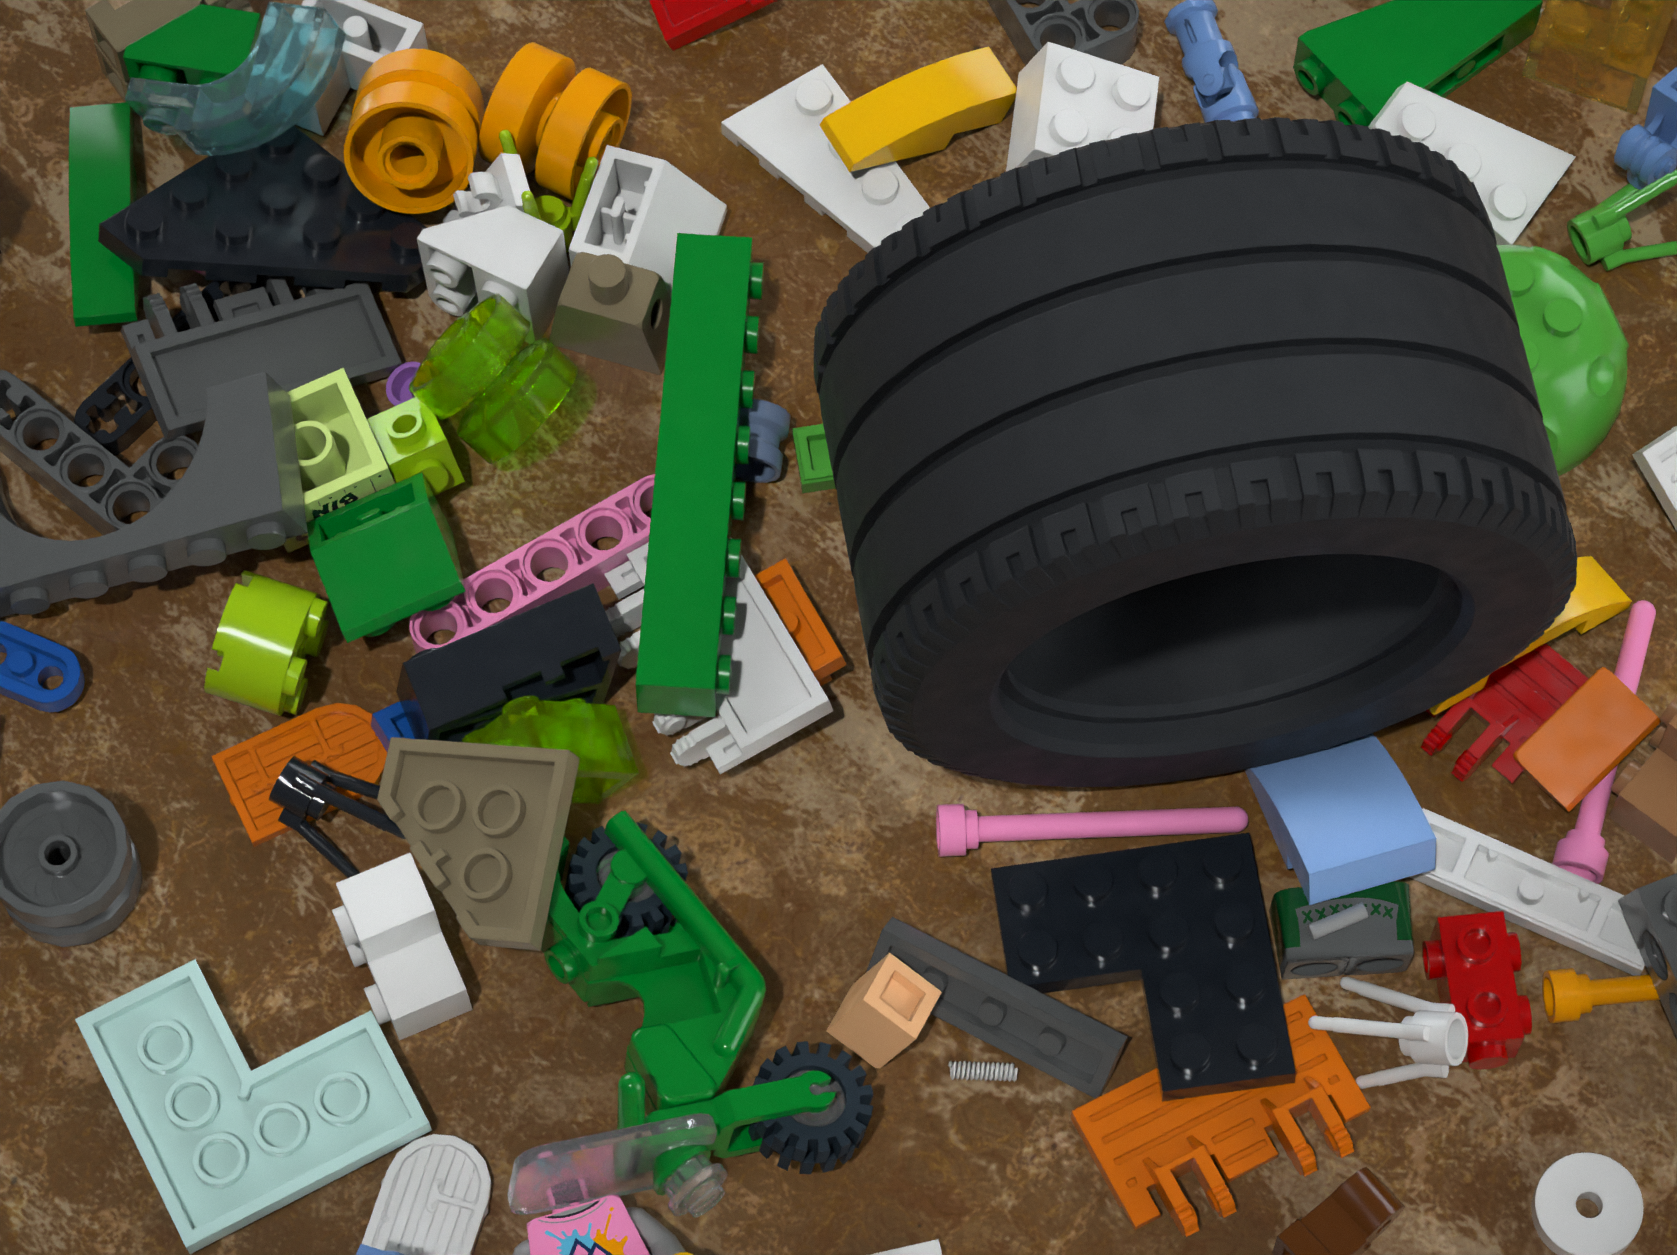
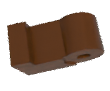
[1272,1167,1405,1255]

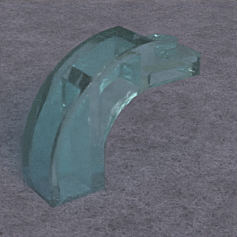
[124,2,346,156]

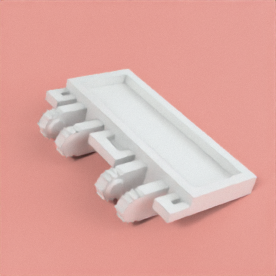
[604,537,833,774]

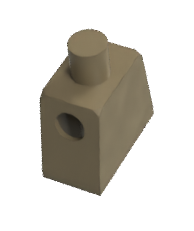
[549,252,671,375]

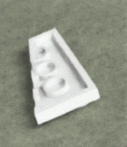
[721,64,930,253]

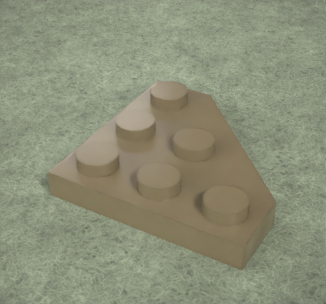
[377,737,580,951]

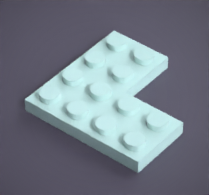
[75,959,432,1254]

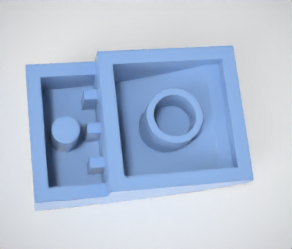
[1245,733,1436,905]

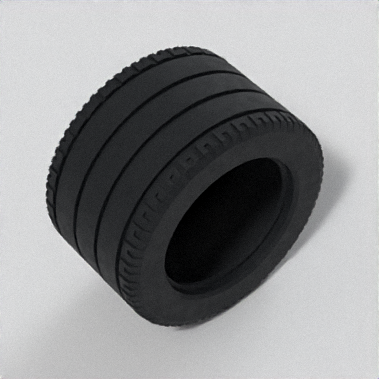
[814,117,1577,787]

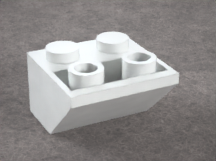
[568,145,727,297]
[417,205,569,347]

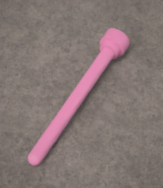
[1552,600,1656,884]
[936,804,1248,857]

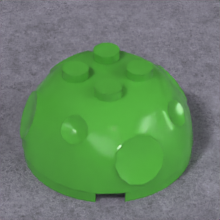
[1497,245,1629,476]

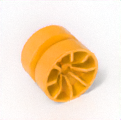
[479,42,632,201]
[343,49,484,214]

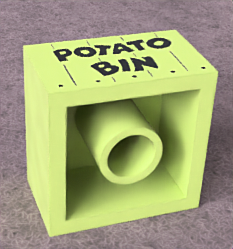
[284,368,395,553]

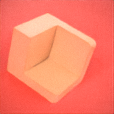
[826,953,942,1068]

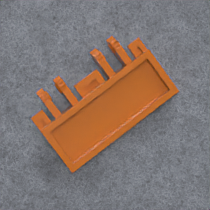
[1070,994,1371,1237]

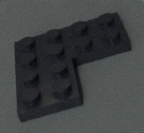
[991,832,1296,1102]

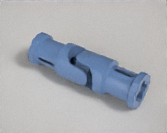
[1164,0,1259,123]

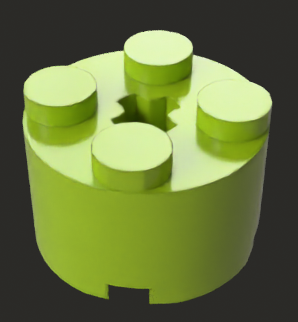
[204,570,329,716]

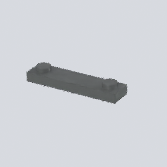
[866,917,1128,1099]

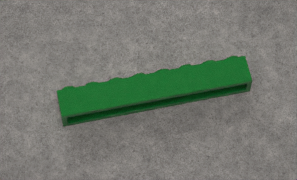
[635,233,764,717]

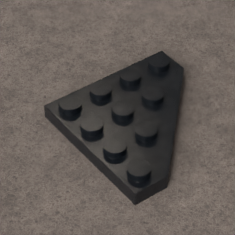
[98,113,427,292]

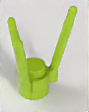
[499,130,598,253]

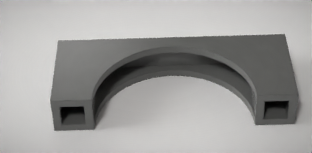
[0,371,308,617]

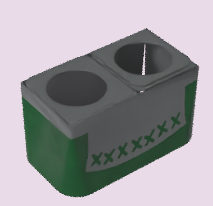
[1269,881,1414,980]

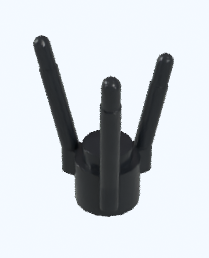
[269,756,406,878]

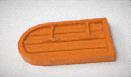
[211,703,387,847]

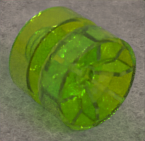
[409,293,578,464]

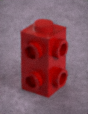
[1422,911,1532,1070]

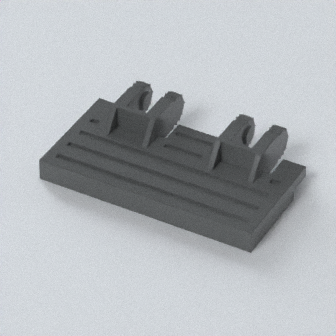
[121,275,402,441]

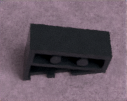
[396,583,621,743]

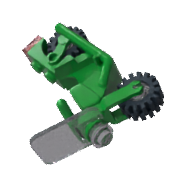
[507,811,873,1218]

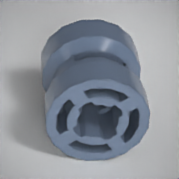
[735,399,791,483]

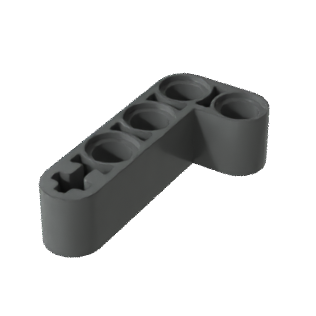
[987,0,1139,66]
[0,370,198,535]

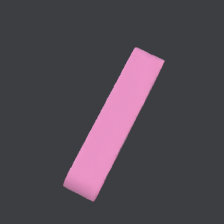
[409,474,655,654]

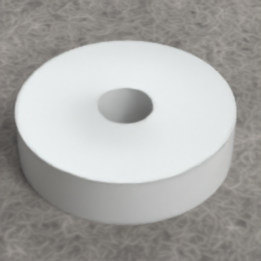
[1531,1153,1644,1255]

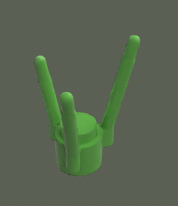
[1567,169,1677,271]

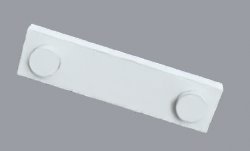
[1410,808,1645,976]

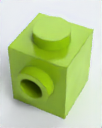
[367,393,465,496]

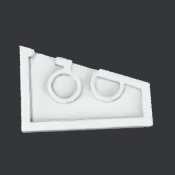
[1368,82,1576,245]

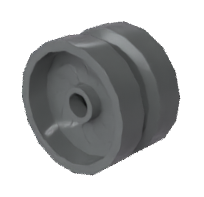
[0,780,142,947]

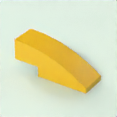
[819,46,1017,172]

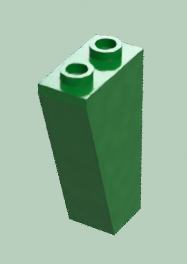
[1293,0,1543,126]

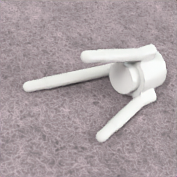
[1308,977,1468,1089]

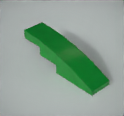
[69,102,139,327]

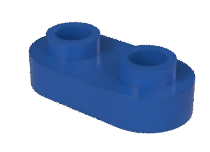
[0,621,85,712]

